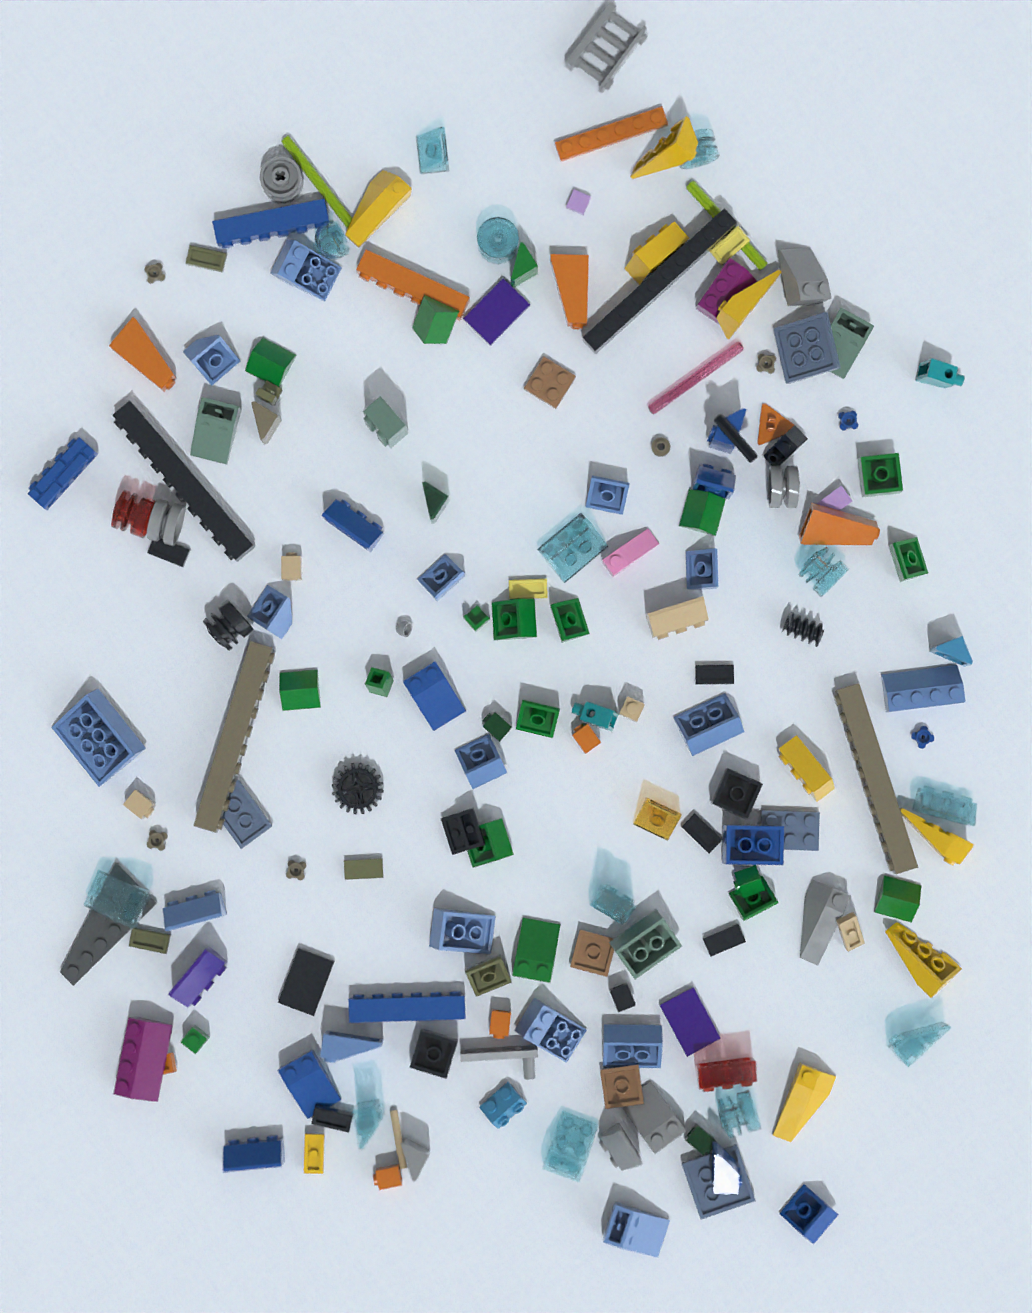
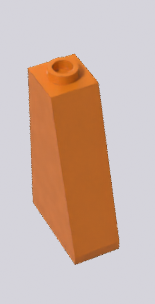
[550,254,589,329]
[109,317,176,392]
[799,502,880,545]

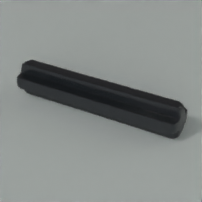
[714,414,758,463]

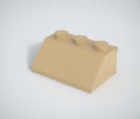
[646,596,709,640]

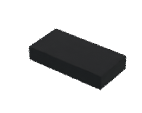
[147,538,190,568]
[695,665,734,685]
[681,813,722,853]
[703,924,746,957]
[311,1104,354,1133]

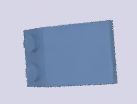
[429,908,496,954]
[320,1031,384,1063]

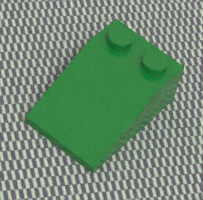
[512,917,561,983]

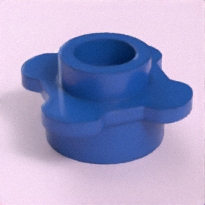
[838,411,858,431]
[911,726,934,749]

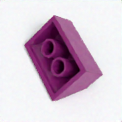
[696,258,758,325]

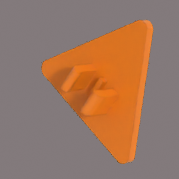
[757,403,795,445]

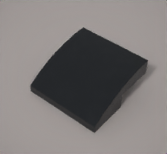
[440,808,486,855]

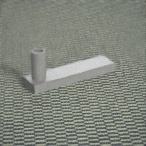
[460,1045,538,1080]

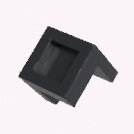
[609,982,636,1013]

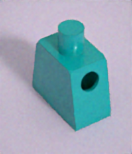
[915,358,965,388]
[572,701,618,732]

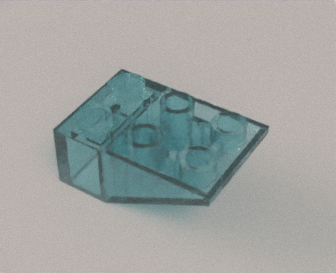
[83,870,152,929]
[589,884,636,925]
[542,1111,599,1182]

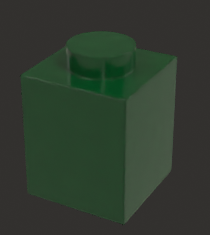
[482,712,512,742]
[684,1123,716,1156]

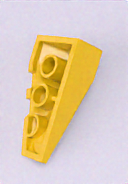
[630,116,698,179]
[716,270,781,339]
[885,922,962,998]
[772,1063,836,1142]

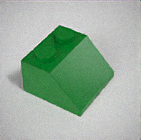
[491,599,537,640]
[467,818,514,868]

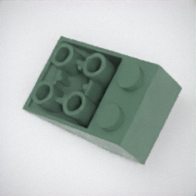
[830,307,874,379]
[190,397,241,465]

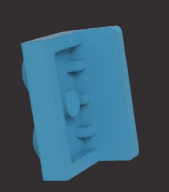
[479,1082,527,1129]

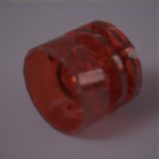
[111,490,156,538]

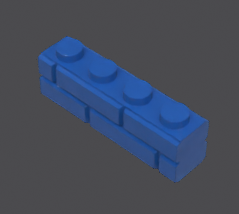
[27,437,98,510]

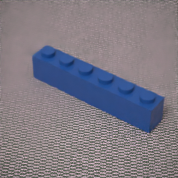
[212,199,330,249]
[348,991,466,1023]

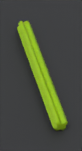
[281,136,353,229]
[686,181,768,270]

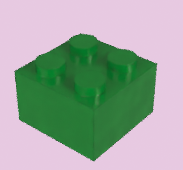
[858,453,903,497]

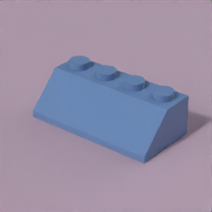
[881,665,966,712]

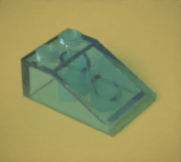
[887,1022,951,1067]

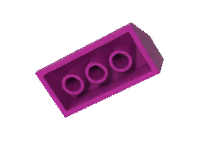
[113,1017,173,1102]

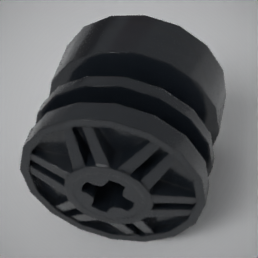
[203,599,254,651]

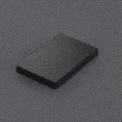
[278,948,335,1016]

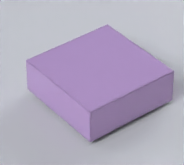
[566,189,591,215]

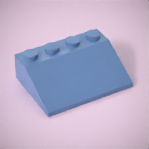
[51,689,146,787]

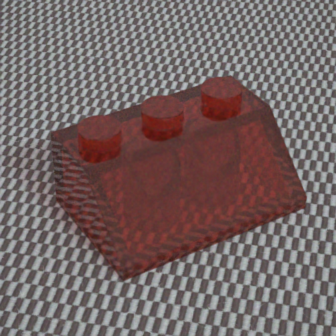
[695,1057,757,1092]

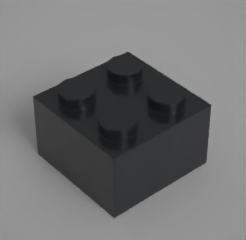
[710,768,763,819]
[409,1028,458,1079]

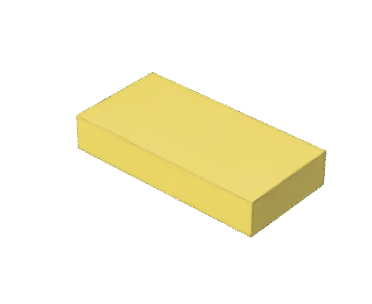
[709,226,751,266]
[509,579,548,600]

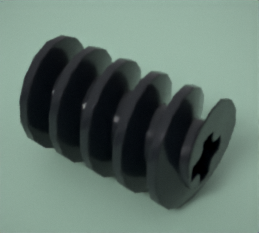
[782,612,824,647]

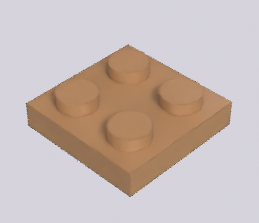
[524,357,576,409]
[570,929,615,977]
[600,1065,644,1109]

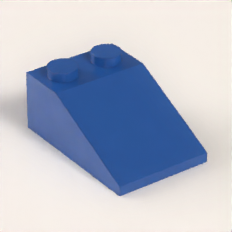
[692,464,736,499]
[402,662,466,731]
[722,825,784,865]
[277,1049,341,1119]

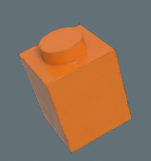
[572,723,601,754]
[489,1009,511,1039]
[373,1164,403,1190]

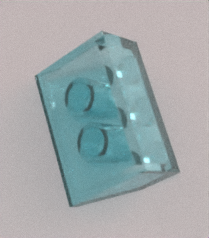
[537,513,608,583]
[912,785,977,826]
[352,1099,385,1150]

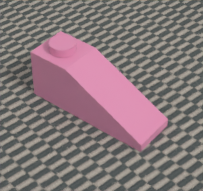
[602,529,659,577]

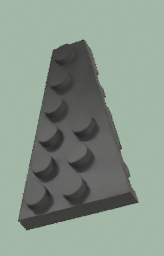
[60,863,157,986]

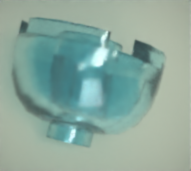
[314,220,350,260]

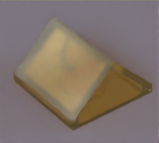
[633,797,682,841]

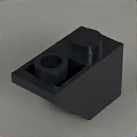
[763,426,808,466]

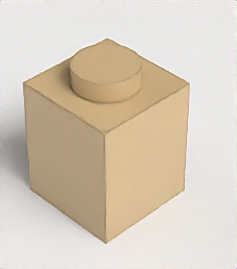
[281,552,302,581]
[619,696,645,722]
[123,790,155,819]

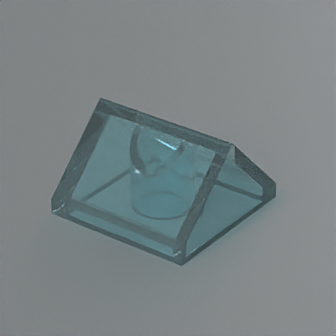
[416,127,449,174]

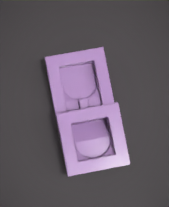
[808,486,852,511]

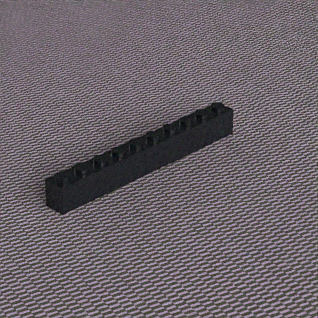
[582,208,737,355]
[113,400,255,562]

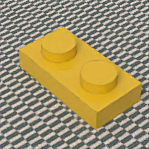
[304,1133,325,1174]

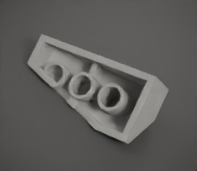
[800,879,851,966]

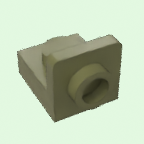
[255,381,283,406]

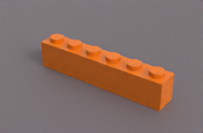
[356,250,470,321]

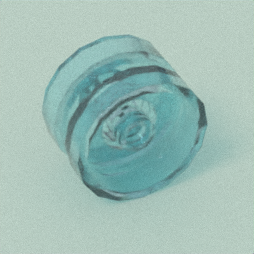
[679,129,720,169]
[477,217,519,264]

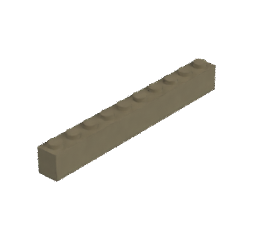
[193,641,276,833]
[833,683,918,874]

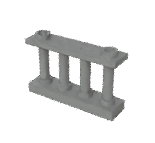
[565,1,648,93]

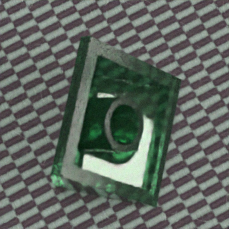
[422,481,450,524]

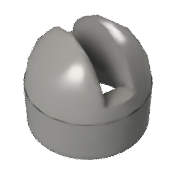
[396,621,412,637]

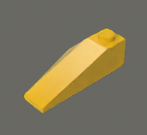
[345,170,412,248]
[900,808,974,866]

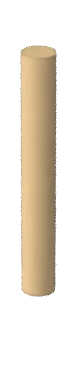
[390,1110,407,1169]

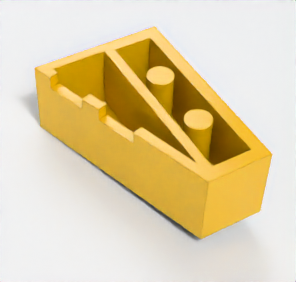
[624,221,689,285]
[778,735,835,802]

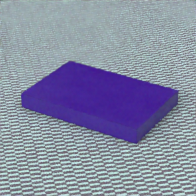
[463,278,530,346]
[659,987,721,1057]

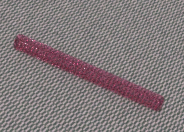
[648,341,744,414]

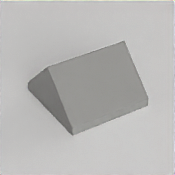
[401,1138,430,1182]

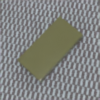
[186,245,227,273]
[344,858,384,880]
[129,927,171,954]

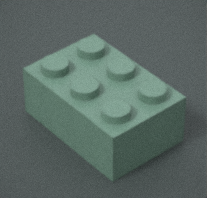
[363,396,408,448]
[609,909,682,979]

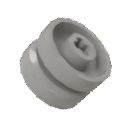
[260,156,304,203]
[768,466,800,508]
[147,499,185,546]

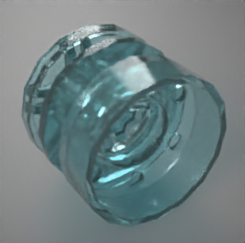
[798,546,849,597]
[717,1090,761,1139]

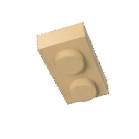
[836,912,865,952]

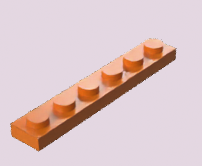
[555,106,668,162]

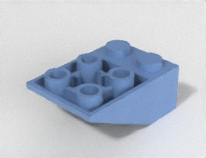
[270,240,342,301]
[514,997,587,1063]
[603,1201,670,1258]

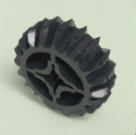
[332,763,384,815]

